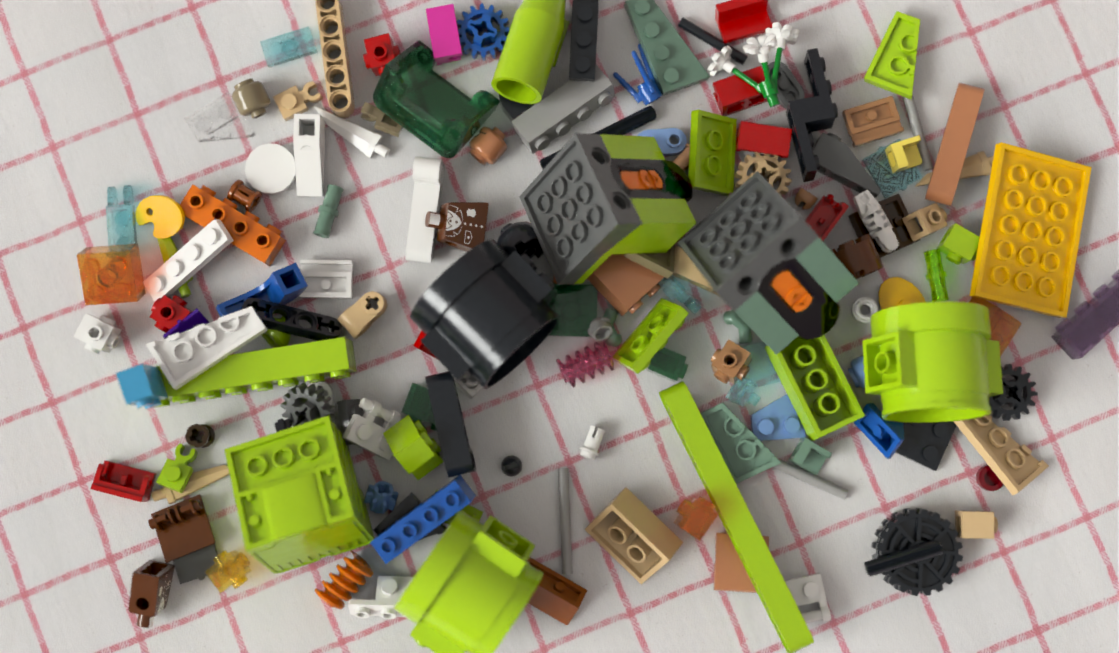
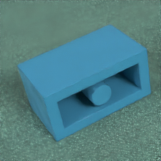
[116,364,168,409]

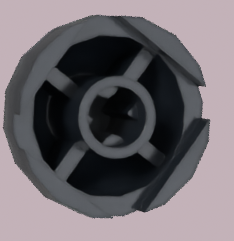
[497,221,544,259]

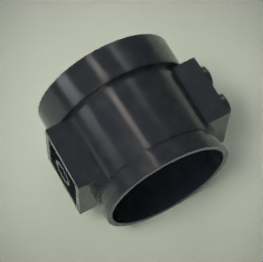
[410,239,561,389]

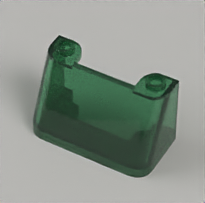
[373,40,500,158]

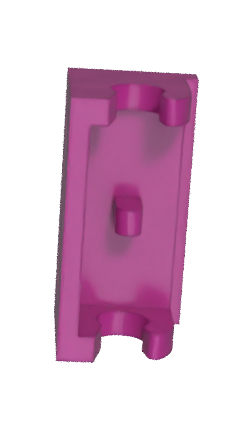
[426,4,463,65]

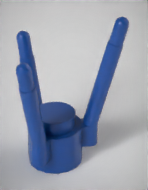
[613,44,663,106]

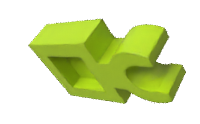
[156,443,197,494]

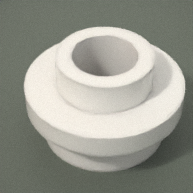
[852,297,878,323]

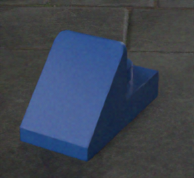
[854,403,904,459]

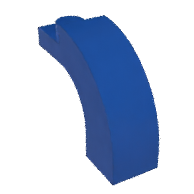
[216,263,308,317]

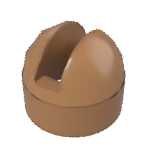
[795,188,818,210]

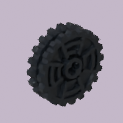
[871,508,963,596]

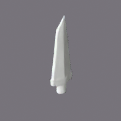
[315,106,390,158]

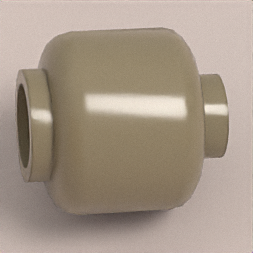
[232,78,271,119]

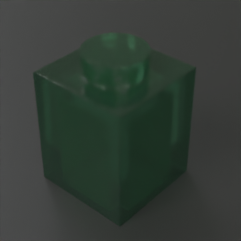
[646,348,688,382]

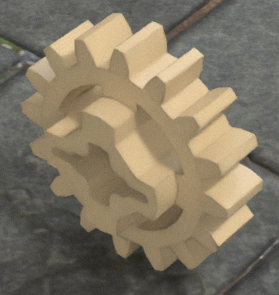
[734,152,792,196]

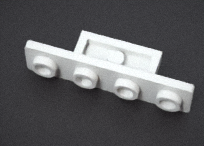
[348,576,414,619]

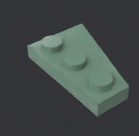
[701,403,781,484]

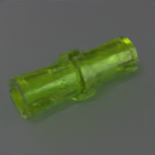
[923,249,949,302]

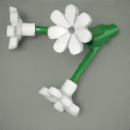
[707,22,800,108]

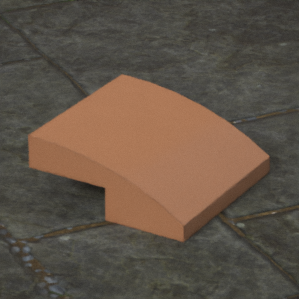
[714,533,769,593]

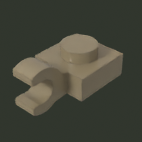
[361,102,408,138]

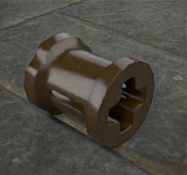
[185,424,215,448]

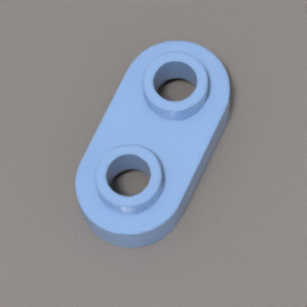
[638,128,687,156]

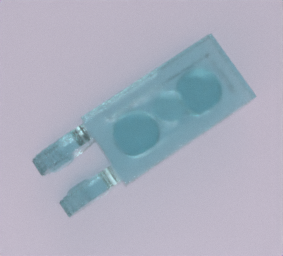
[106,185,138,258]

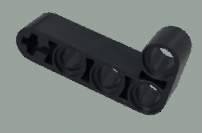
[425,371,476,478]

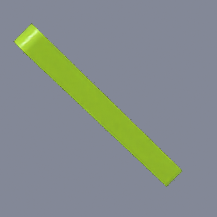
[659,381,814,653]

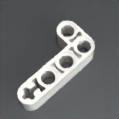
[405,156,444,263]

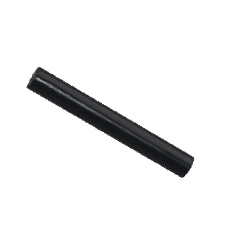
[678,17,748,65]

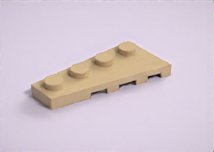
[953,415,1049,495]

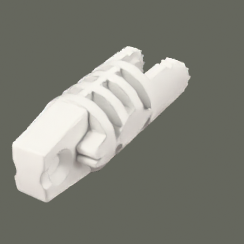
[853,190,899,254]

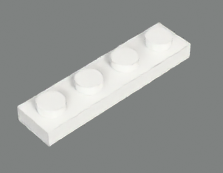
[143,219,234,301]

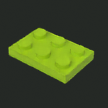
[688,109,737,196]
[612,298,689,374]

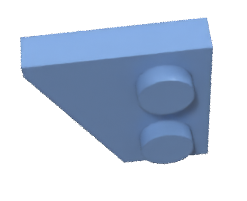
[750,394,806,441]

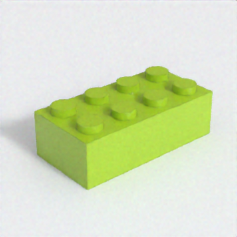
[764,321,865,441]

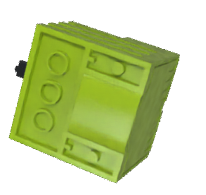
[224,415,375,574]

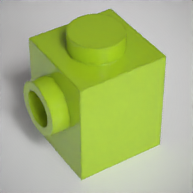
[936,223,980,265]

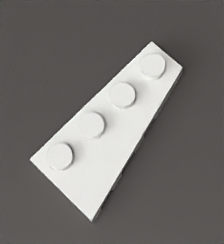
[146,306,267,390]

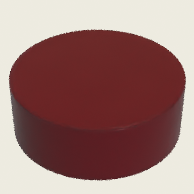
[976,465,1003,491]

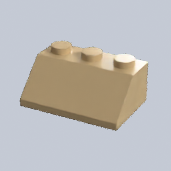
[584,487,683,584]

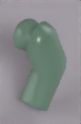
[603,308,622,347]
[723,309,753,344]

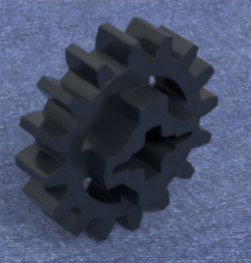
[989,364,1038,421]

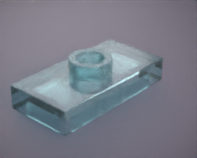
[260,26,318,68]

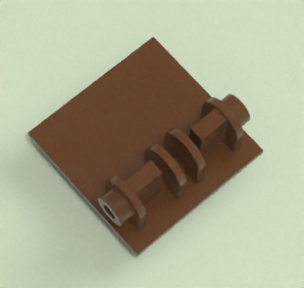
[148,494,216,563]

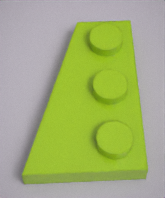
[864,11,920,100]

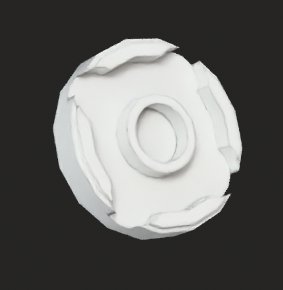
[245,143,296,195]

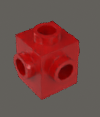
[363,33,402,77]
[150,295,193,333]

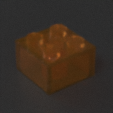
[77,244,146,305]

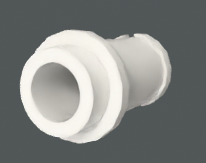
[579,425,606,461]

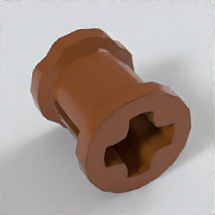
[227,179,262,212]

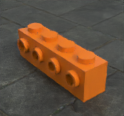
[180,184,286,266]

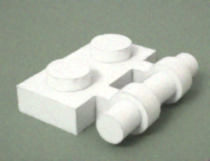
[342,398,403,460]

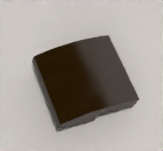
[848,194,921,258]

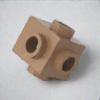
[711,340,752,385]

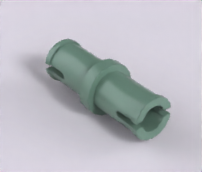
[313,184,344,238]

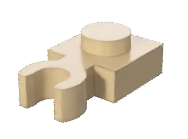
[273,81,322,121]

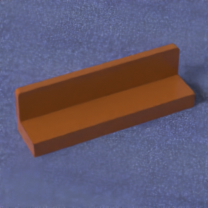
[527,557,587,625]

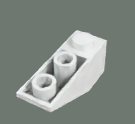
[293,114,325,197]

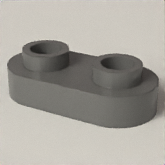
[768,62,805,109]

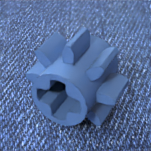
[364,481,399,514]

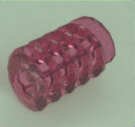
[556,341,614,388]

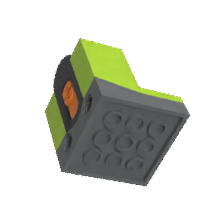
[519,133,696,285]

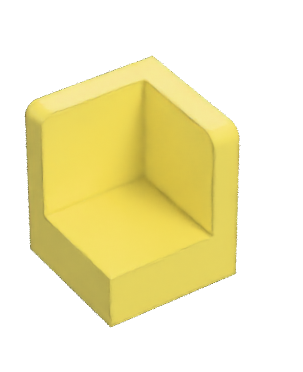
[885,135,922,174]

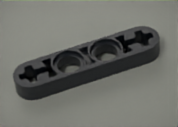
[241,298,343,341]

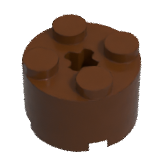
[831,234,883,279]

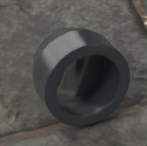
[501,456,522,476]

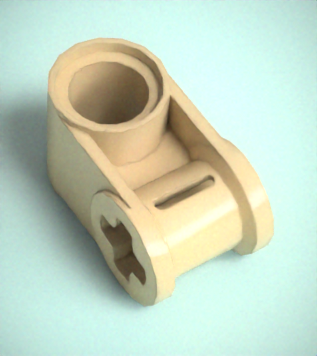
[337,291,387,339]

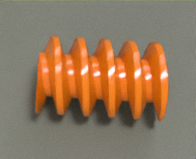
[314,550,373,609]

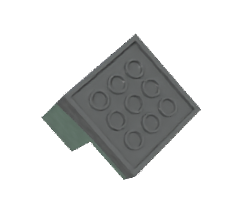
[678,171,859,355]

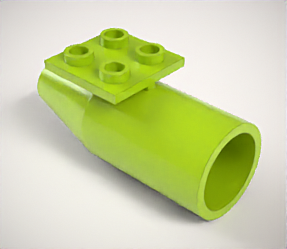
[491,0,570,104]

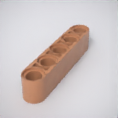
[925,83,985,206]

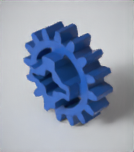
[457,3,510,61]

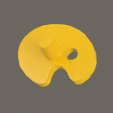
[136,195,185,239]
[878,277,926,310]

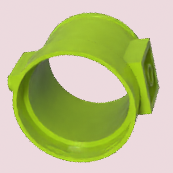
[862,301,1003,423]
[394,510,544,653]

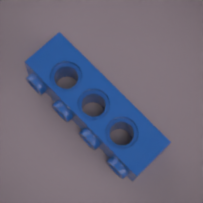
[370,475,476,564]

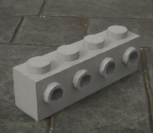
[511,65,615,154]

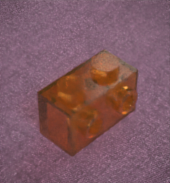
[673,496,718,541]

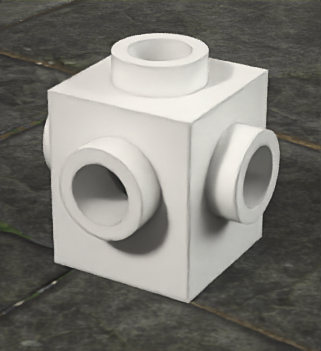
[73,313,122,354]

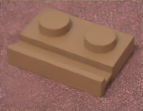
[842,96,904,148]

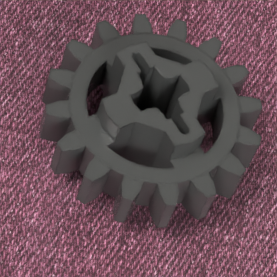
[281,383,337,426]

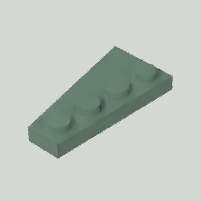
[624,0,710,96]

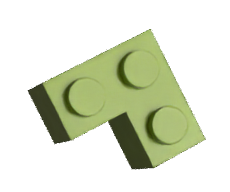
[383,414,443,480]

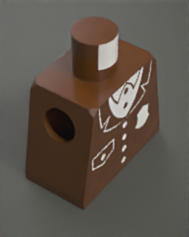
[425,202,489,252]
[128,560,175,628]

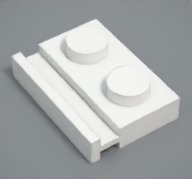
[299,260,354,299]

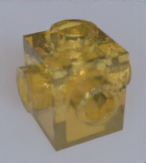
[205,550,252,593]

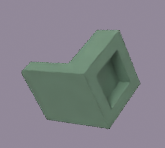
[788,437,832,475]

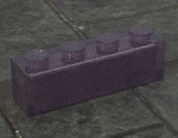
[1051,270,1119,360]

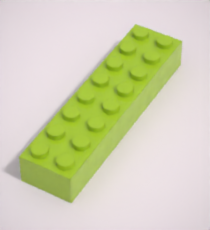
[154,337,357,408]

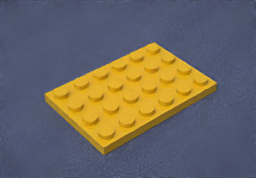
[969,142,1092,318]

